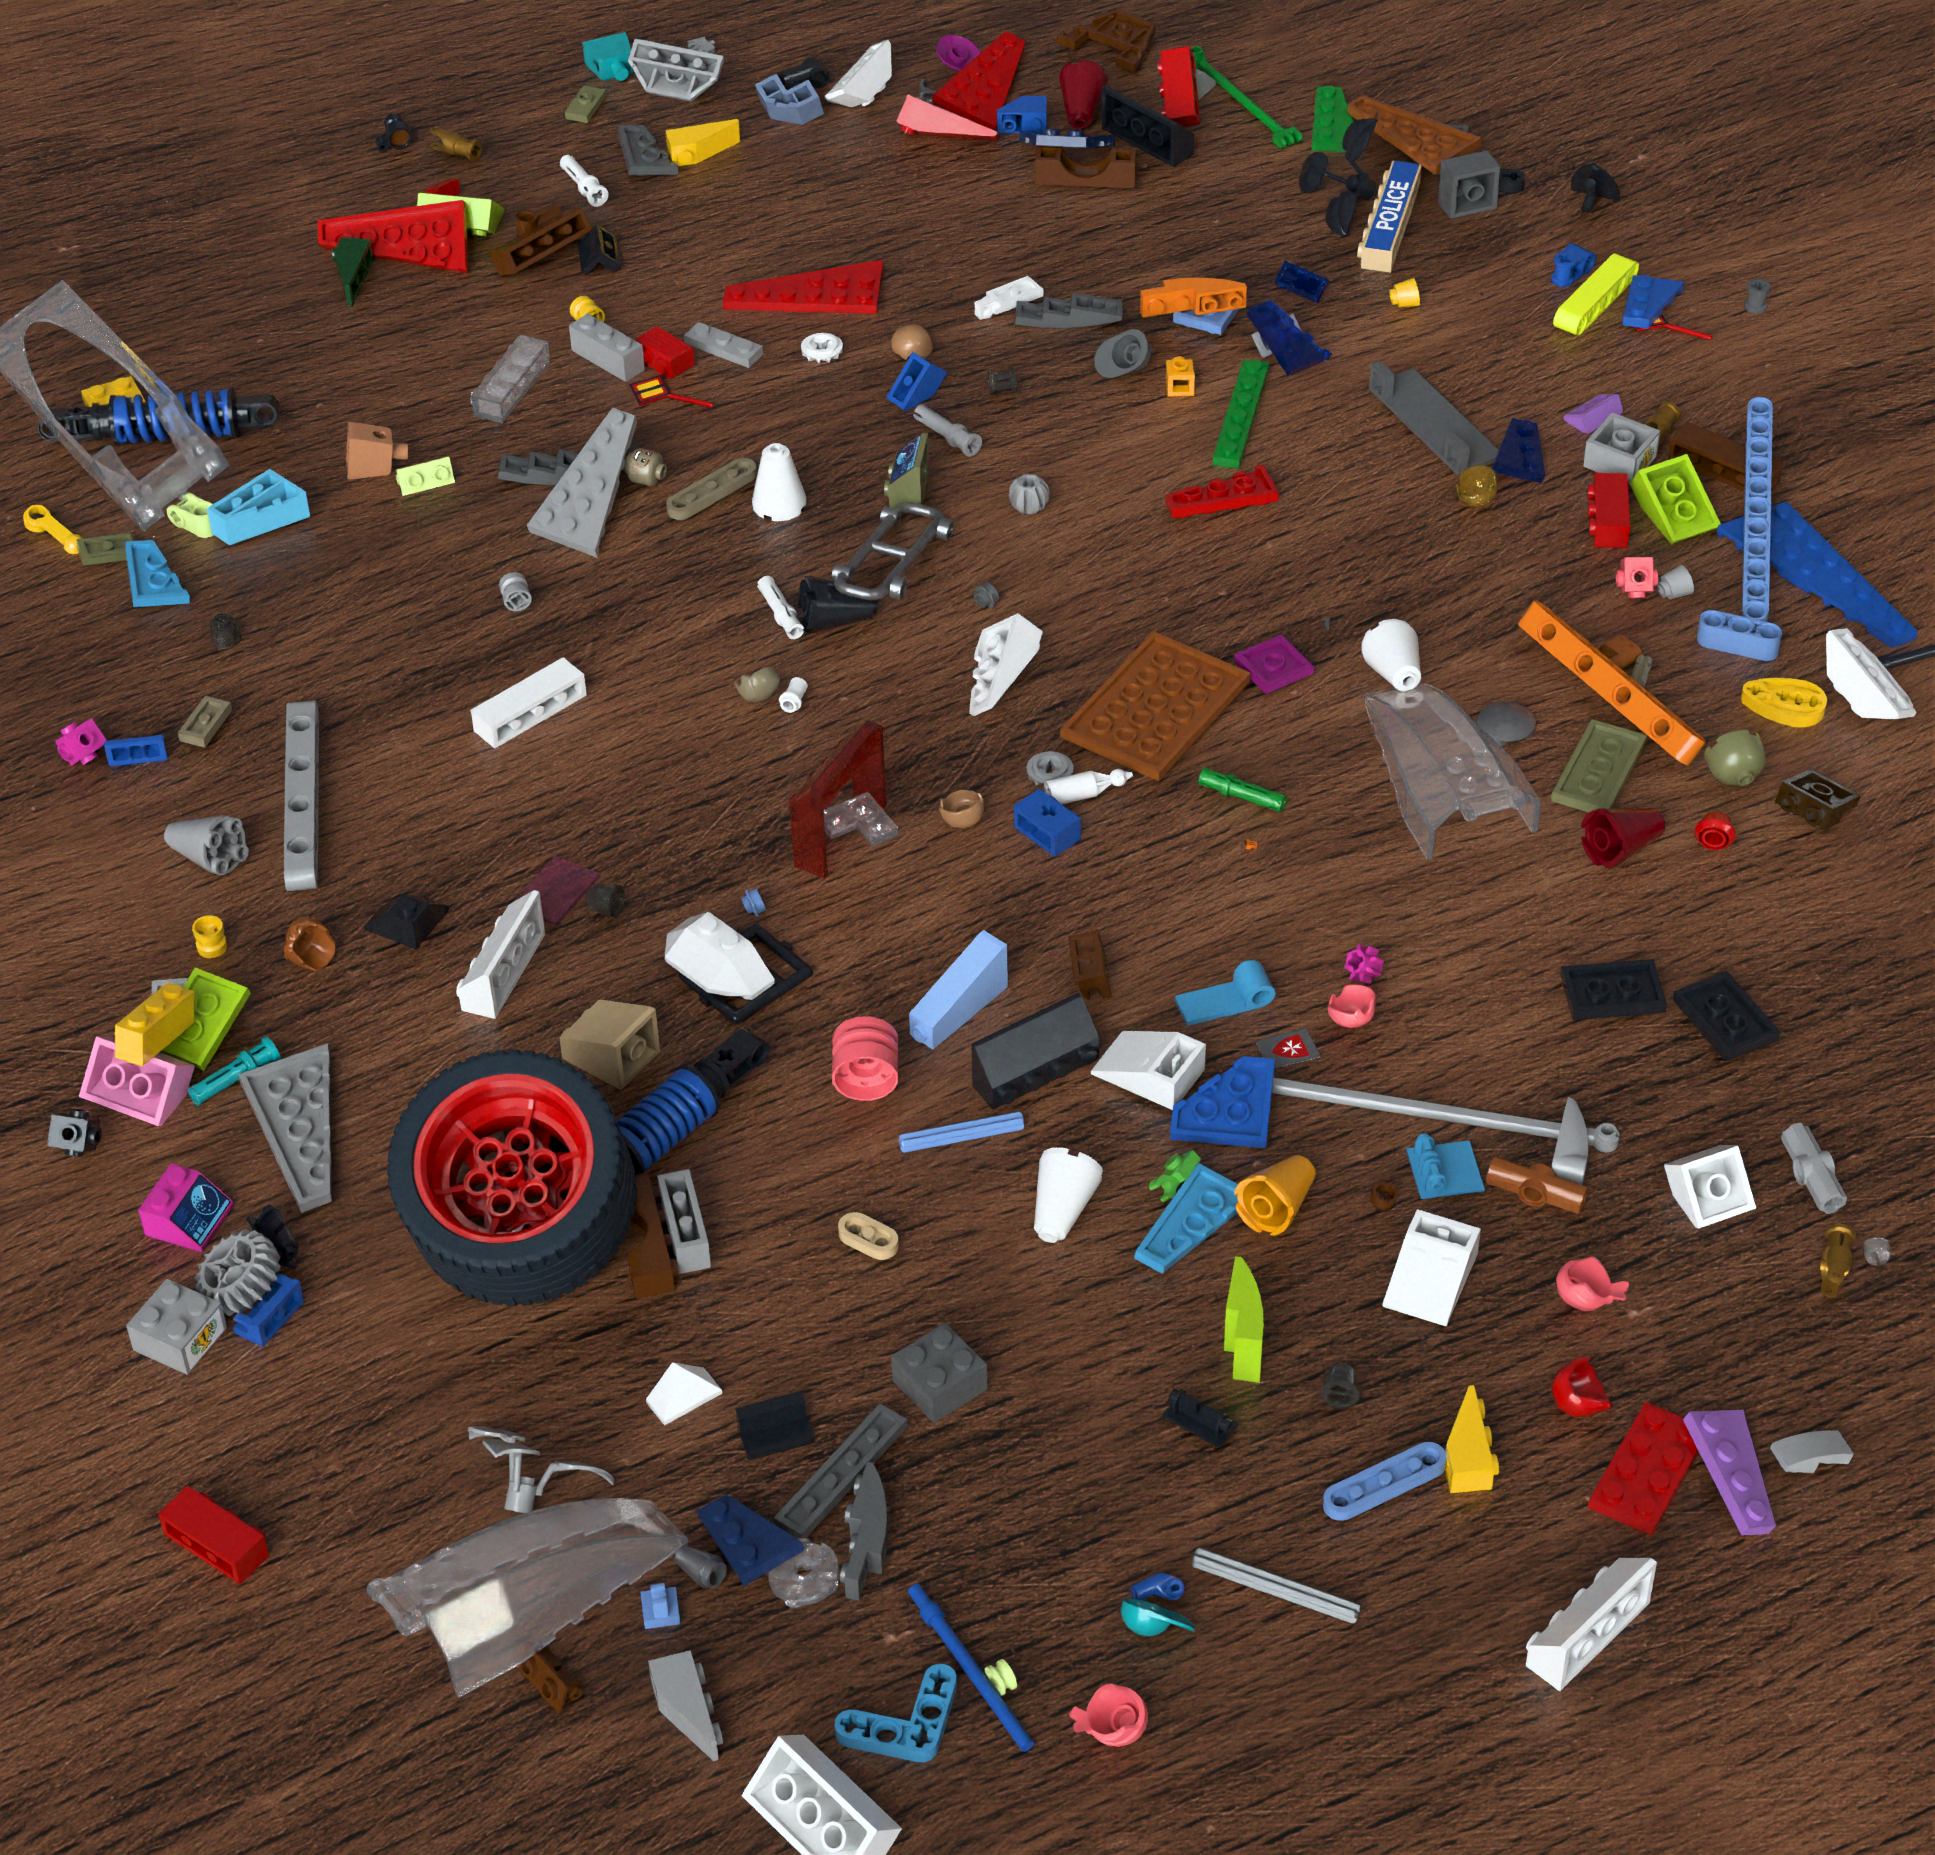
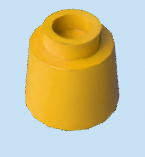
[1389,277,1420,308]

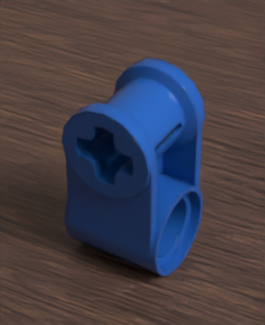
[1551,243,1596,287]

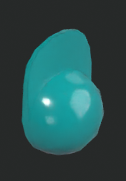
[1120,1598,1196,1637]

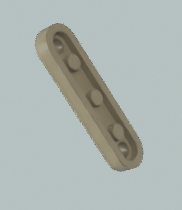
[666,458,757,520]

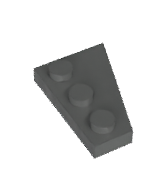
[618,125,679,176]

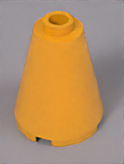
[1234,1155,1316,1236]

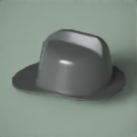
[1094,329,1154,378]

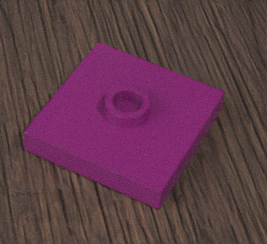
[1234,634,1314,694]

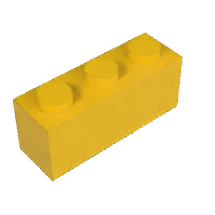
[115,982,194,1067]

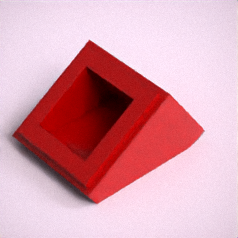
[426,178,460,196]

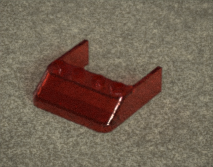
[788,721,887,879]

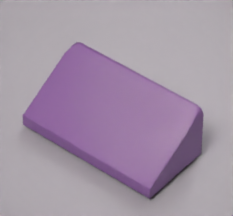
[1563,394,1623,434]

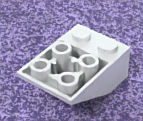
[1091,1031,1206,1110]
[1383,1209,1481,1327]

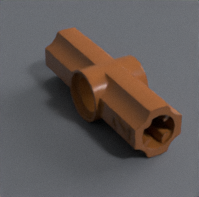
[1486,1157,1589,1214]

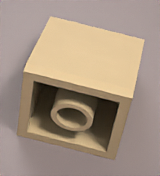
[559,999,660,1090]

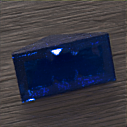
[1274,261,1329,303]

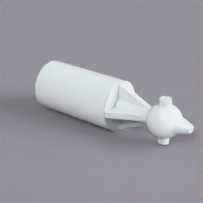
[1044,769,1133,805]

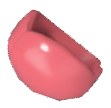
[1328,984,1376,1028]

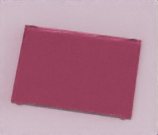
[513,856,600,927]

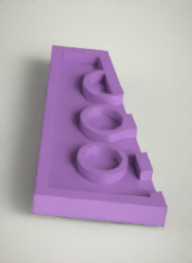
[1683,1410,1776,1536]

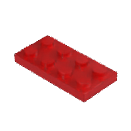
[1588,1401,1699,1536]

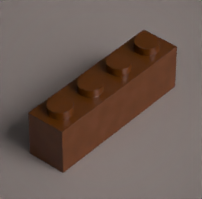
[489,207,592,276]
[1668,422,1783,492]

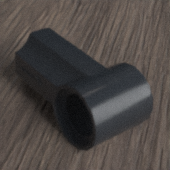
[778,57,830,90]

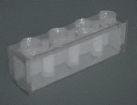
[470,335,550,423]

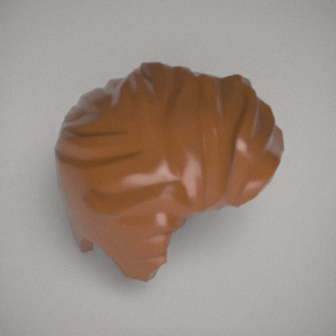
[284,916,336,971]

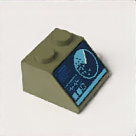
[884,433,929,508]

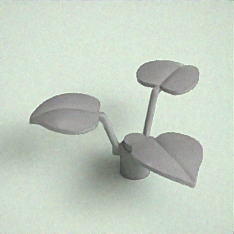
[467,1426,614,1514]

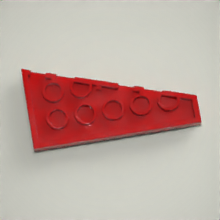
[932,31,1026,131]
[317,200,469,274]
[723,259,884,314]

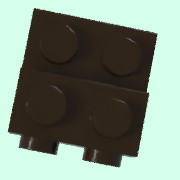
[1775,769,1861,829]

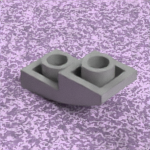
[1770,1430,1854,1473]

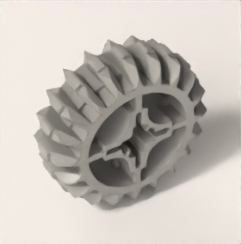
[194,1229,281,1316]

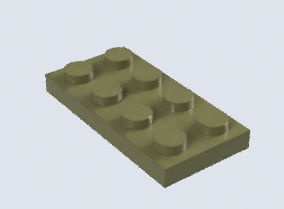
[1551,719,1647,812]

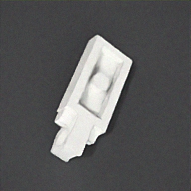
[974,276,1043,320]

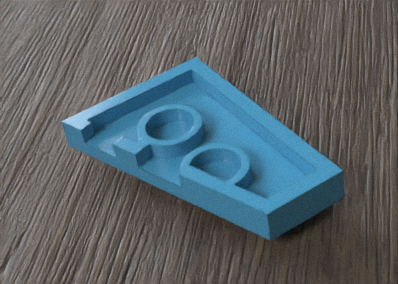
[125,540,190,607]

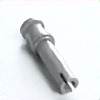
[913,404,982,457]

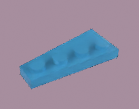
[1134,1163,1238,1274]

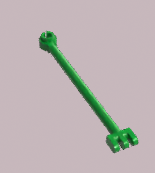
[1190,46,1303,149]

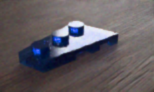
[1246,300,1332,376]
[1491,418,1545,483]

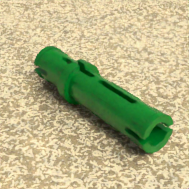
[1198,767,1287,813]

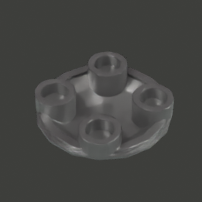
[1478,701,1536,746]

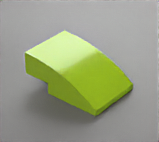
[1224,1256,1264,1383]

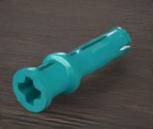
[187,1036,281,1106]

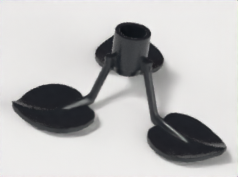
[1299,118,1378,236]

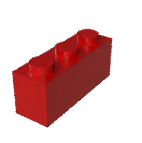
[1158,46,1200,127]
[1587,472,1630,548]
[158,1486,269,1584]

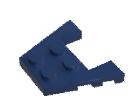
[1019,129,1115,148]

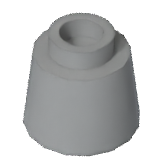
[1657,565,1694,599]

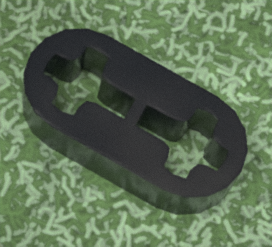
[1498,168,1525,193]

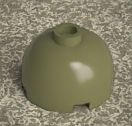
[1704,729,1766,786]

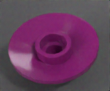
[936,35,981,71]

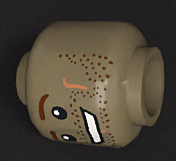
[624,448,667,487]

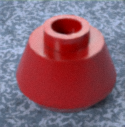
[1694,811,1736,850]

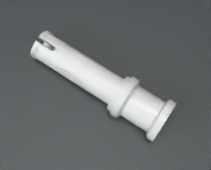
[560,155,609,207]

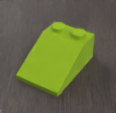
[1630,454,1721,544]

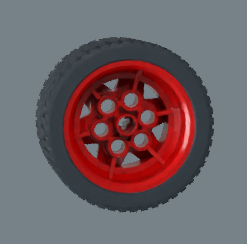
[387,1049,637,1306]

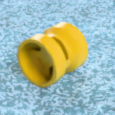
[570,296,605,322]
[192,915,227,958]

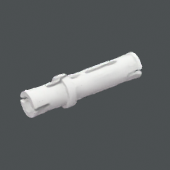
[757,576,804,639]

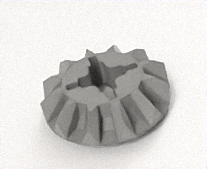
[1026,751,1073,786]

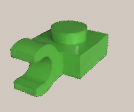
[1149,1150,1201,1202]

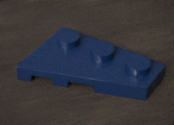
[696,1494,805,1586]

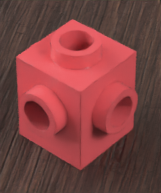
[1616,557,1658,599]

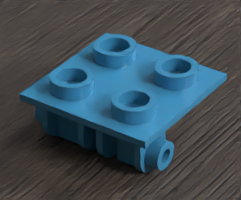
[1406,1134,1485,1199]

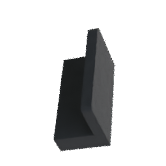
[578,224,621,275]
[735,1391,814,1460]

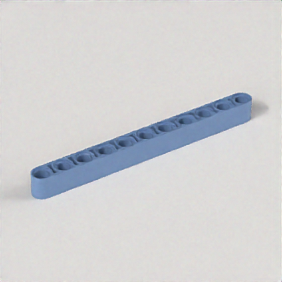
[1741,397,1773,622]

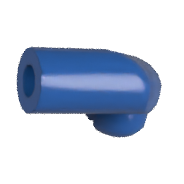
[1130,1572,1185,1600]

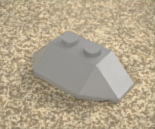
[628,39,725,102]

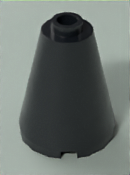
[798,576,878,632]

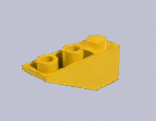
[1445,1385,1499,1493]

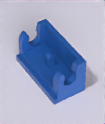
[233,1272,304,1347]

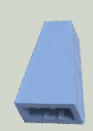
[909,930,1008,1049]

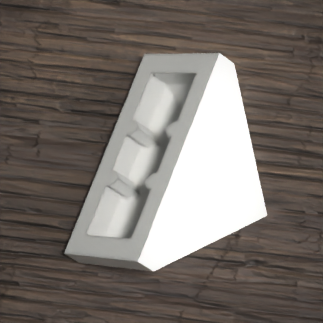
[646,1362,722,1426]

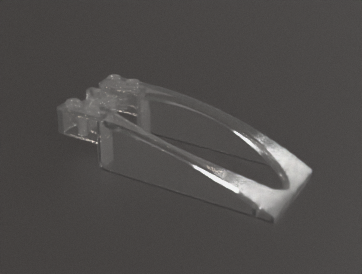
[0,280,230,532]

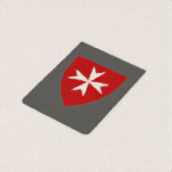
[1256,1028,1321,1068]

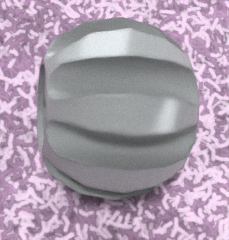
[1009,474,1050,514]

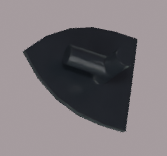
[1571,163,1620,213]

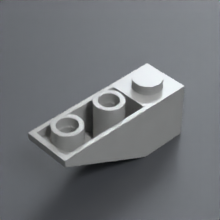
[648,1650,723,1761]

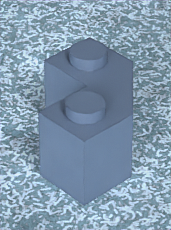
[755,74,824,125]

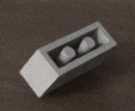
[569,313,645,382]
[657,1169,711,1274]

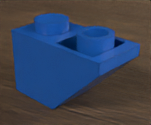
[997,96,1047,133]

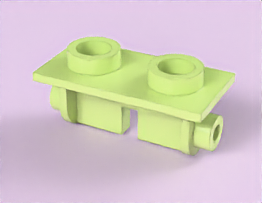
[396,456,455,496]

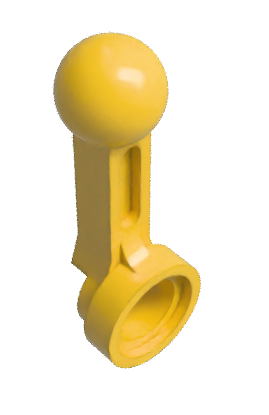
[23,505,84,554]

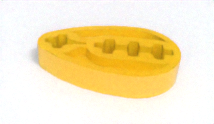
[1741,678,1827,728]

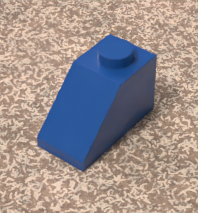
[886,352,947,411]

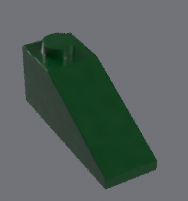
[332,237,374,306]

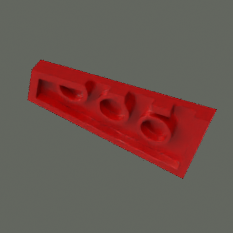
[1165,464,1278,518]

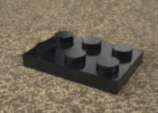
[1560,959,1667,1020]
[1673,971,1780,1062]

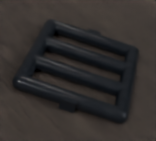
[679,924,813,1024]

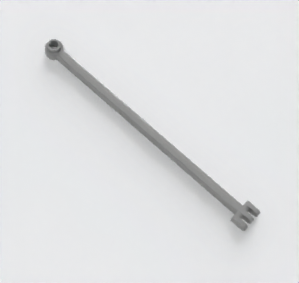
[1272,1069,1620,1153]

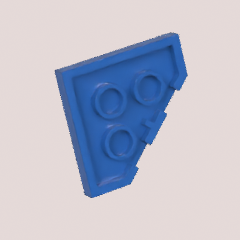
[1170,1056,1275,1148]

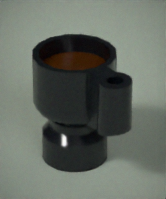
[375,114,412,152]

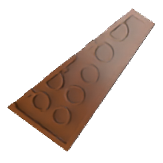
[1347,95,1482,175]

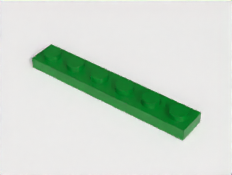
[1213,359,1269,469]

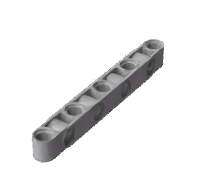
[284,700,319,891]

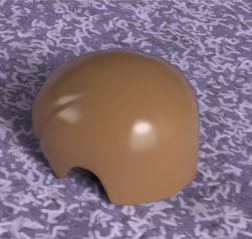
[890,324,933,360]
[939,789,984,829]

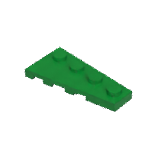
[1312,86,1353,152]

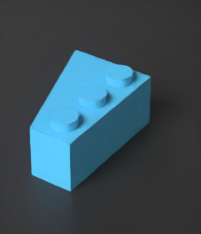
[207,469,310,545]

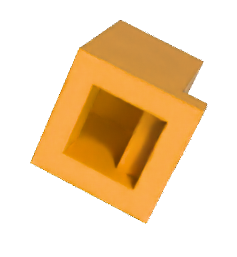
[1166,356,1195,397]

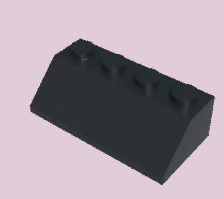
[1102,85,1194,167]
[971,992,1099,1110]

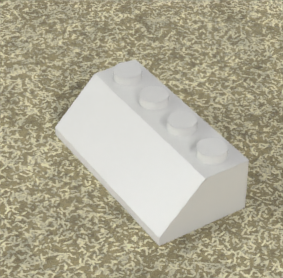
[457,890,545,1019]
[1526,1558,1657,1691]
[741,1734,902,1855]

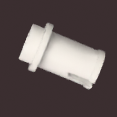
[779,677,808,713]

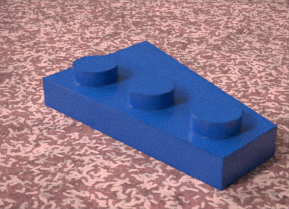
[1622,275,1685,329]

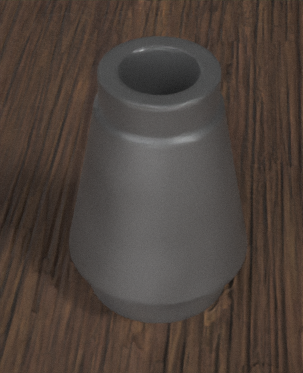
[674,1545,727,1589]

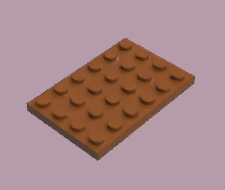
[1060,631,1251,781]

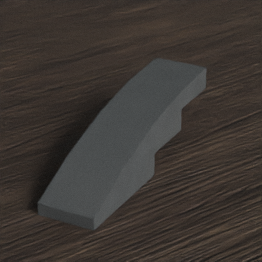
[1014,293,1122,328]
[498,449,579,486]

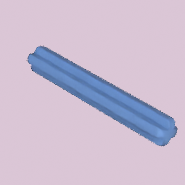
[899,1111,1024,1153]

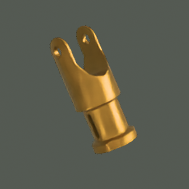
[429,127,482,162]
[1645,401,1681,445]
[1820,1223,1856,1298]

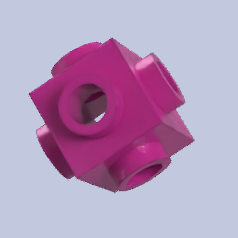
[55,718,107,766]

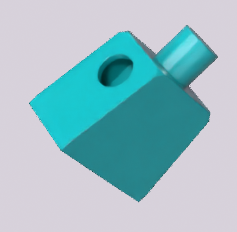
[582,32,634,81]

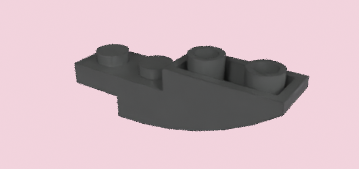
[840,1462,888,1601]

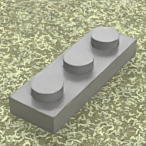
[684,322,764,368]

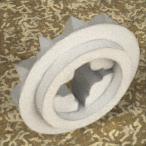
[801,333,843,364]

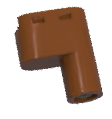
[1600,634,1642,670]

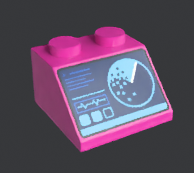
[138,1163,234,1252]

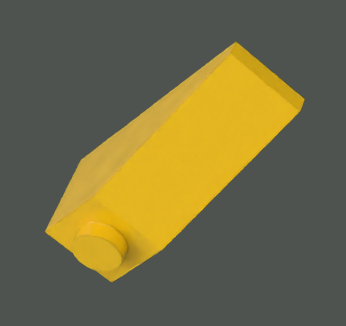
[665,119,740,166]

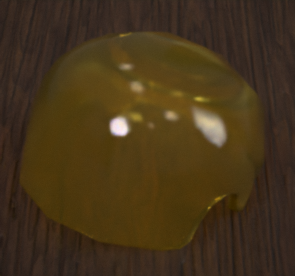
[1456,465,1498,507]

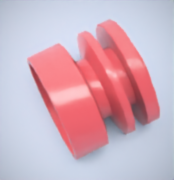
[832,1016,898,1101]

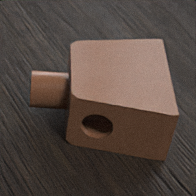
[346,422,408,479]

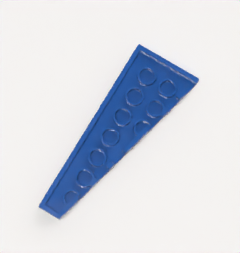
[1717,501,1917,648]

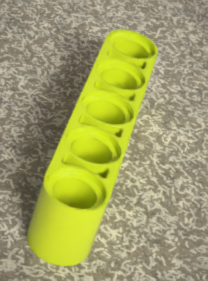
[1553,253,1639,336]

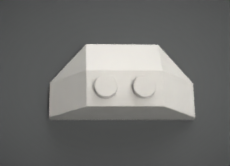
[825,40,892,107]
[1826,628,1917,719]
[665,912,775,1000]

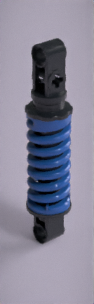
[38,387,280,446]

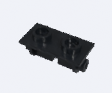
[246,1205,299,1269]
[1162,1389,1239,1449]

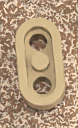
[838,1212,899,1260]

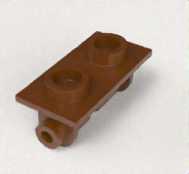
[517,1639,583,1713]

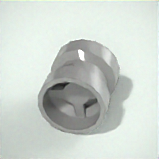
[499,572,531,611]

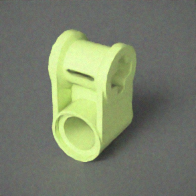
[167,493,214,538]

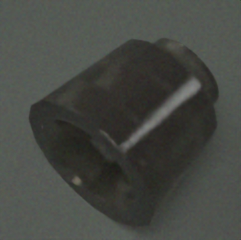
[210,613,242,649]
[586,884,625,918]
[1321,1363,1359,1408]

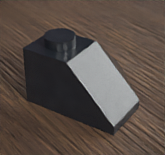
[365,895,449,949]

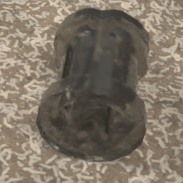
[988,368,1017,395]

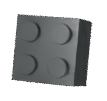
[1438,150,1500,219]
[891,1323,988,1423]

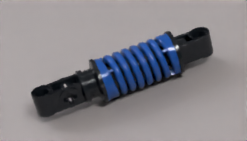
[616,1028,770,1174]

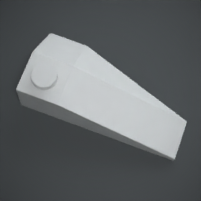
[969,613,1043,716]

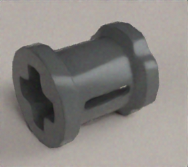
[1744,279,1770,314]

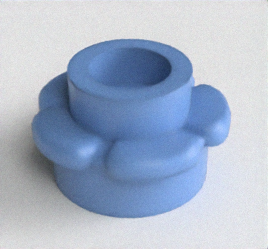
[741,888,766,917]

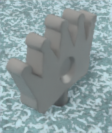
[687,37,715,54]

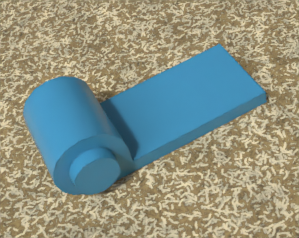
[1175,960,1276,1026]

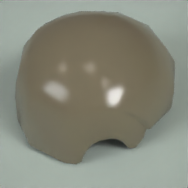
[734,667,780,703]

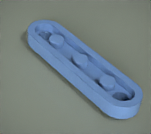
[1323,1442,1447,1521]

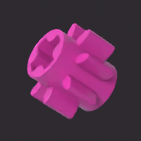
[1344,944,1384,984]

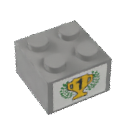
[1583,413,1660,484]
[126,1279,227,1375]

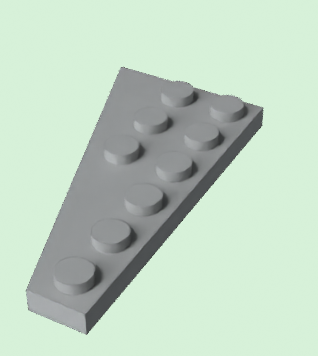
[527,407,637,558]
[238,1043,332,1213]

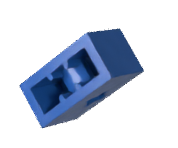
[1013,788,1081,857]

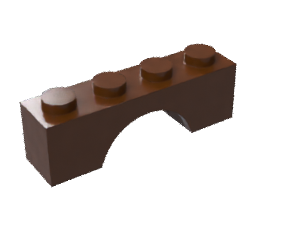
[1035,145,1137,189]
[627,1172,679,1299]

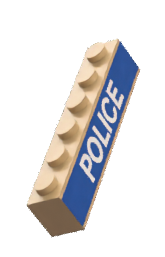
[1357,161,1422,273]

